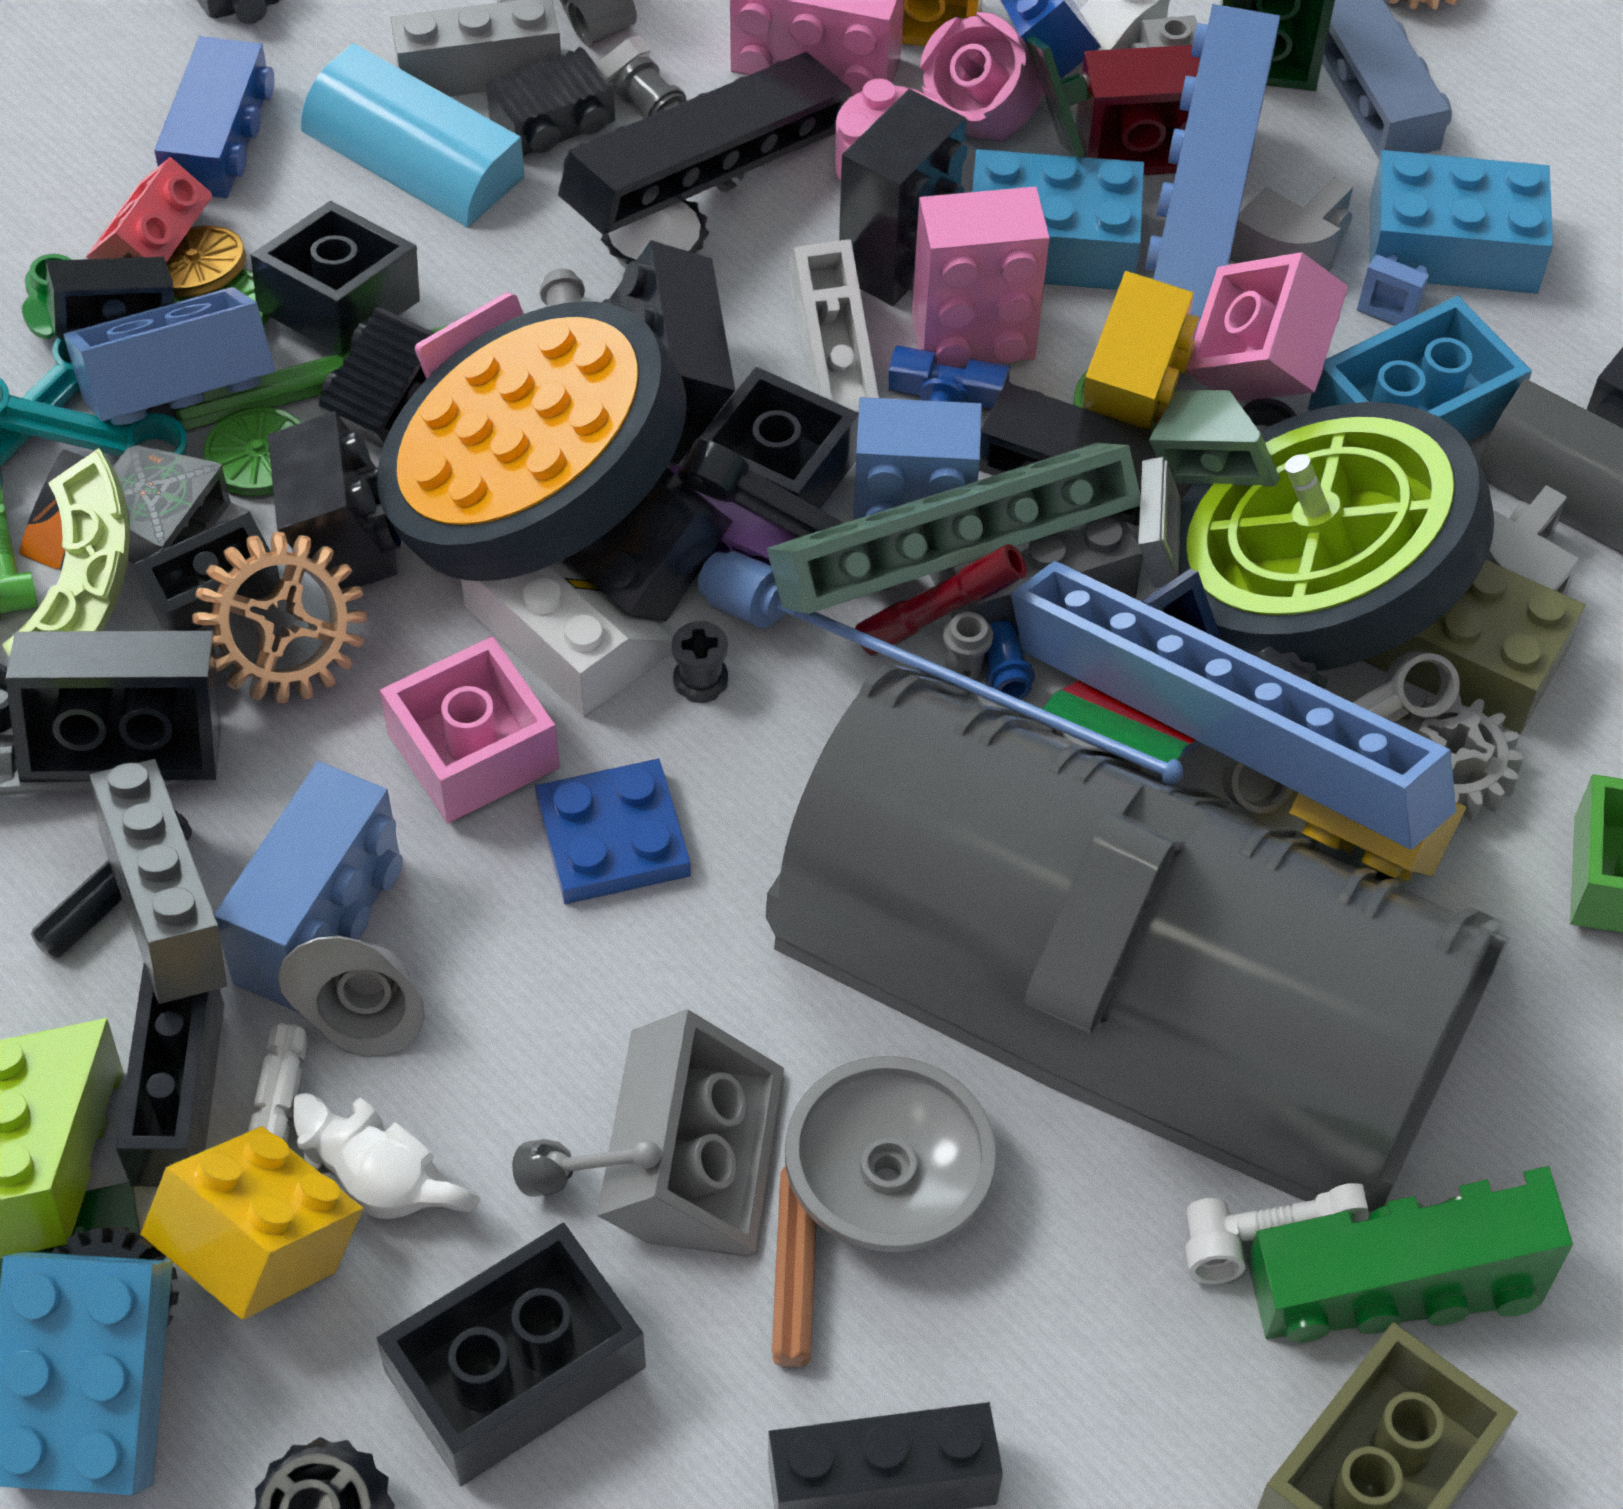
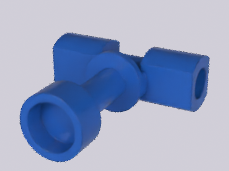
[888,345,1010,409]

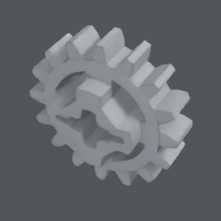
[1394,693,1524,821]

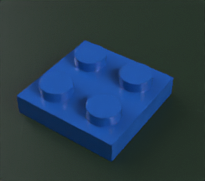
[535,758,691,905]

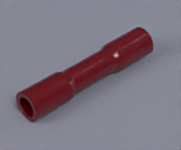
[855,544,1027,656]

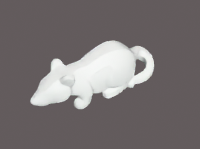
[294,1093,480,1219]

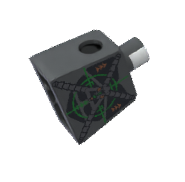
[113,445,231,563]

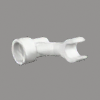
[1185,1183,1369,1285]

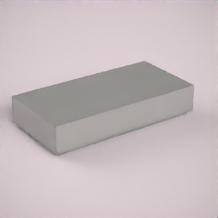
[1138,457,1181,588]

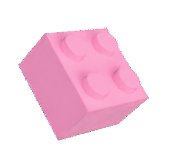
[1186,252,1348,402]
[380,636,560,824]

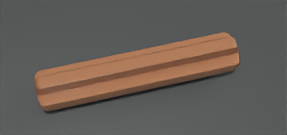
[772,1166,817,1367]

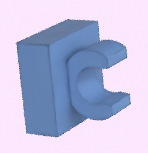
[1357,254,1429,325]

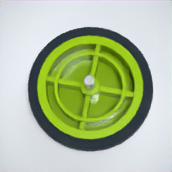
[1179,402,1494,671]

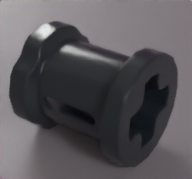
[672,621,729,703]

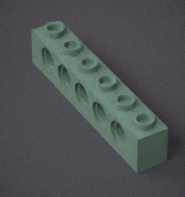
[767,443,1141,614]

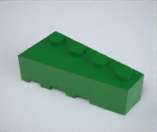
[1247,1166,1573,1343]

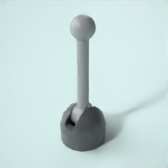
[512,1139,661,1197]

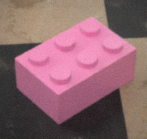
[730,0,904,96]
[912,187,1049,367]

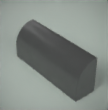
[1479,378,1623,554]

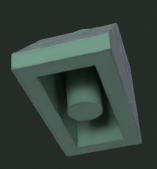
[1149,390,1280,487]

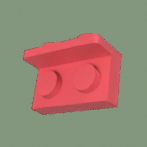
[86,157,212,262]

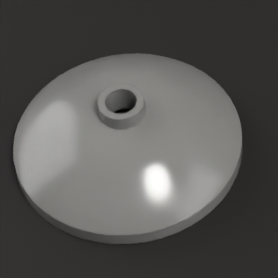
[785,1056,996,1252]

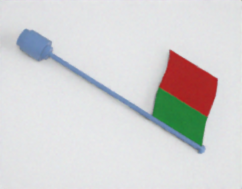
[698,551,1203,785]

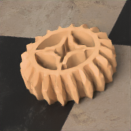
[192,532,367,703]

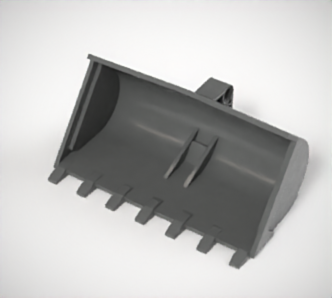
[765,664,1510,1213]

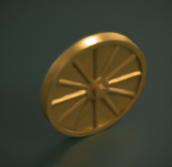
[166,225,246,297]

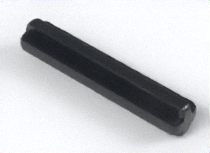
[31,810,192,959]

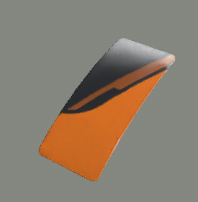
[19,450,85,569]

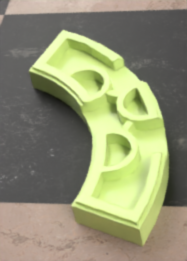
[2,448,130,657]

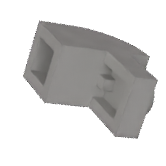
[1230,177,1353,271]
[1486,485,1580,595]

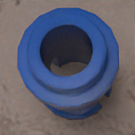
[985,621,1035,700]

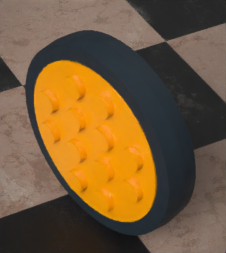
[377,302,687,581]

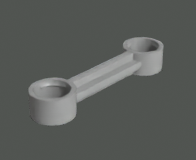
[1222,650,1460,813]

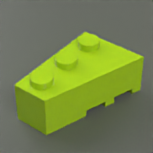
[0,1018,124,1259]

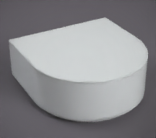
[596,35,652,84]

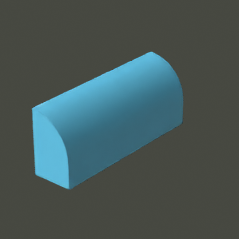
[301,43,525,228]

